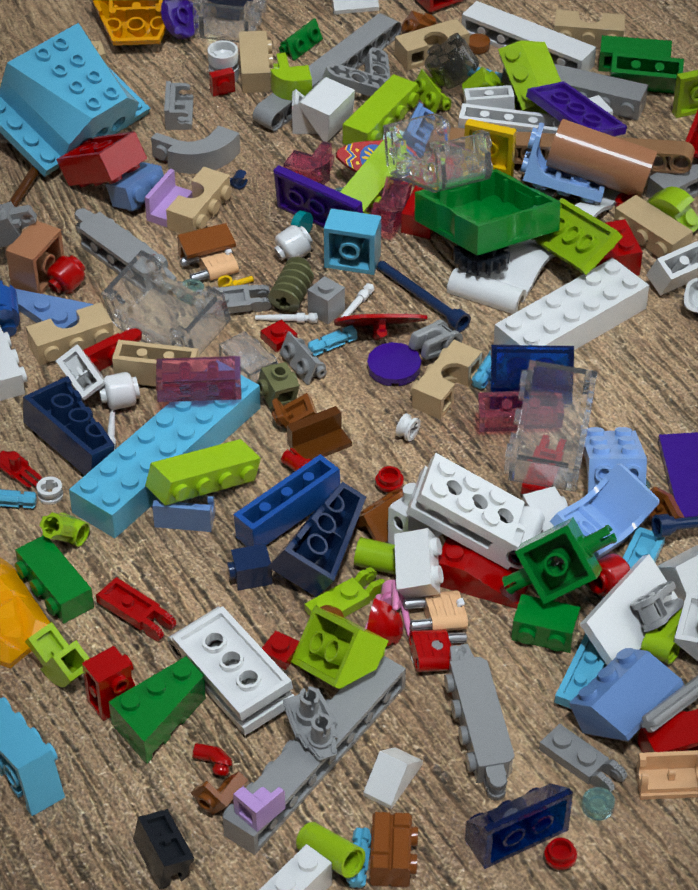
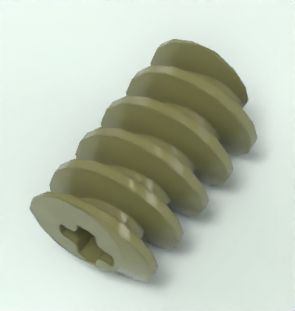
[268,257,314,313]

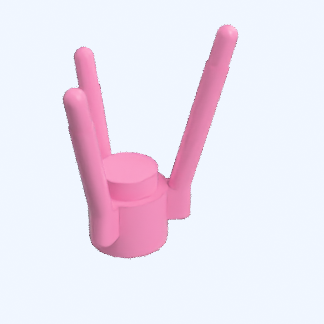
[365,579,412,636]

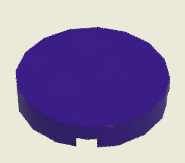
[161,0,200,40]
[367,342,421,386]

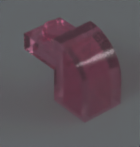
[283,141,334,185]
[371,176,413,233]

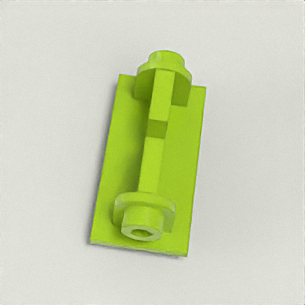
[415,69,451,114]

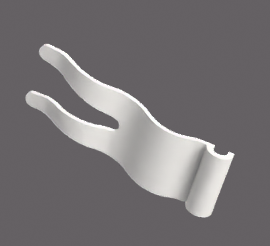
[447,187,619,314]

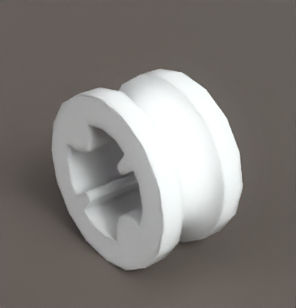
[396,413,420,442]
[36,477,63,505]

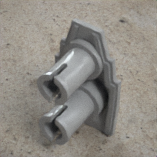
[283,687,338,762]

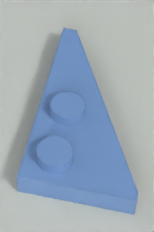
[15,289,94,328]

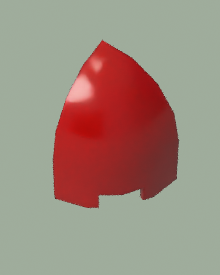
[367,598,403,646]

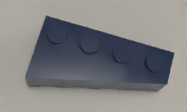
[23,376,114,475]
[268,482,366,597]

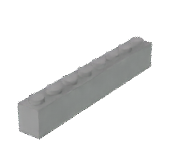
[222,656,406,855]

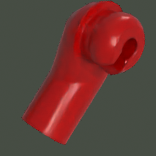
[192,743,232,776]

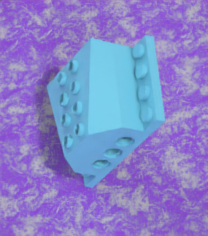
[0,23,150,177]

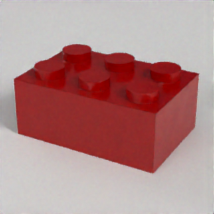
[56,131,147,187]

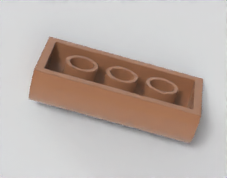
[546,119,657,198]

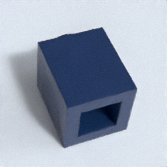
[227,544,272,591]

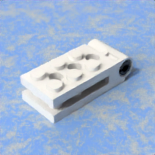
[406,453,545,569]
[167,606,294,736]

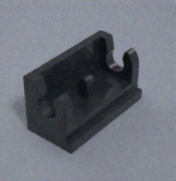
[133,809,194,890]

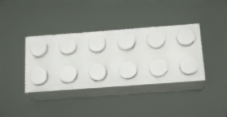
[493,258,649,377]

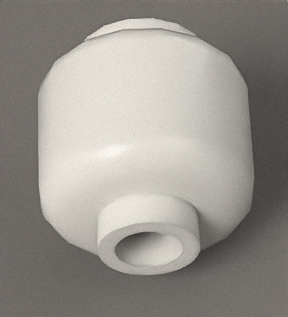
[273,225,313,261]
[99,372,140,410]

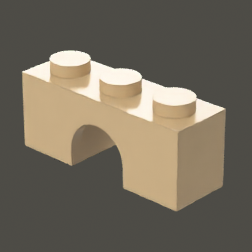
[554,9,625,48]
[394,18,470,71]
[166,167,232,234]
[26,302,114,366]
[410,340,482,419]

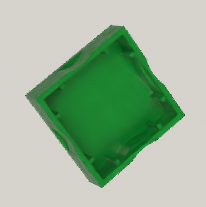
[415,169,561,256]

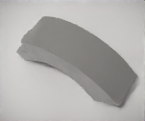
[151,126,240,174]

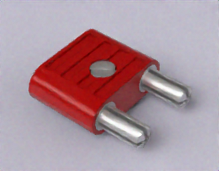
[409,629,467,672]

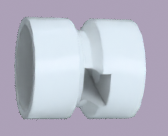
[207,40,239,82]

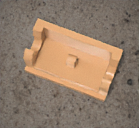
[636,750,698,800]

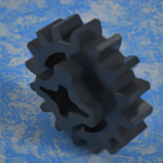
[453,244,510,276]

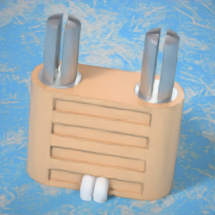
[180,249,239,283]
[403,590,468,631]

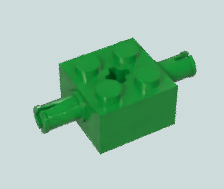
[502,517,617,604]

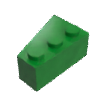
[109,656,206,764]

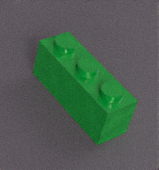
[598,35,672,72]
[609,52,684,94]
[14,536,94,624]

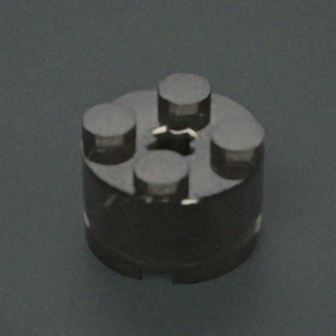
[424,33,480,89]

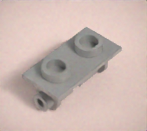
[279,331,327,385]

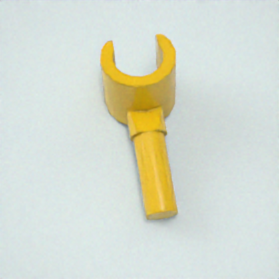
[217,275,254,287]

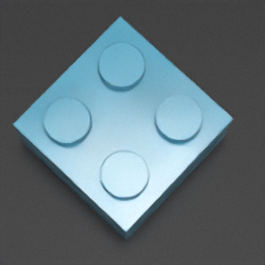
[324,209,381,275]

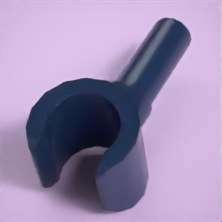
[230,170,248,190]

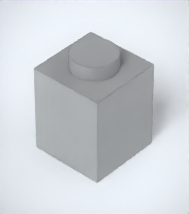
[307,276,345,324]

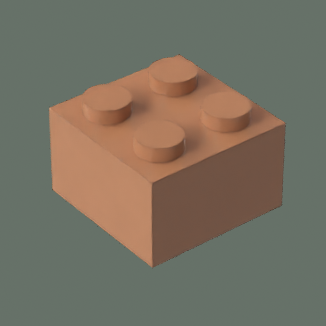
[6,221,64,294]

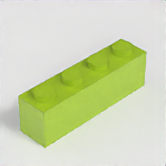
[343,74,419,145]
[341,136,410,214]
[145,439,261,506]

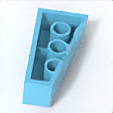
[0,697,65,816]

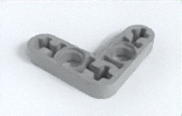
[323,47,390,96]

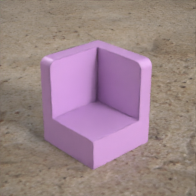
[233,786,285,832]

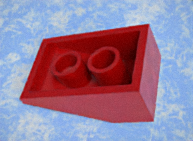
[438,537,529,609]

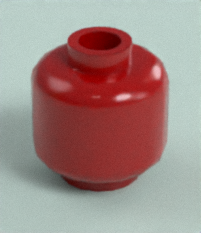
[47,255,85,294]
[588,554,630,597]

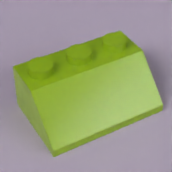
[498,40,561,114]
[291,606,389,689]

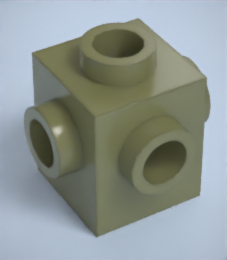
[256,362,300,410]

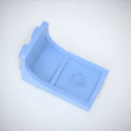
[520,122,605,203]
[580,427,647,493]
[550,463,659,560]

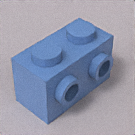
[106,162,164,211]

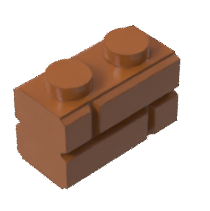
[370,812,418,887]

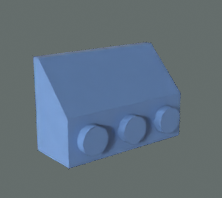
[569,648,684,741]

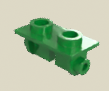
[279,18,323,61]

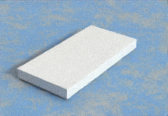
[580,554,678,665]

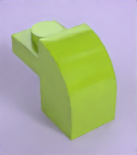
[270,53,312,100]
[646,186,698,232]
[25,622,90,687]

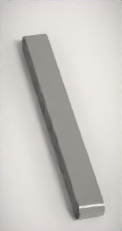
[252,13,402,131]

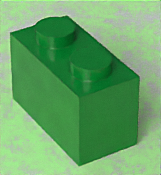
[511,594,580,653]

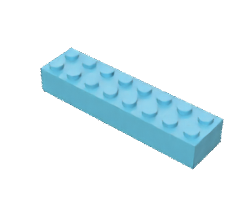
[69,362,261,539]

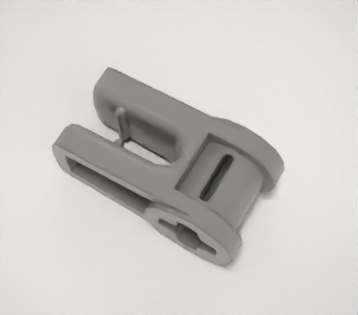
[409,319,463,360]
[631,580,684,632]

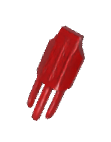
[0,450,42,488]

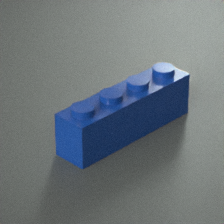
[233,454,341,547]

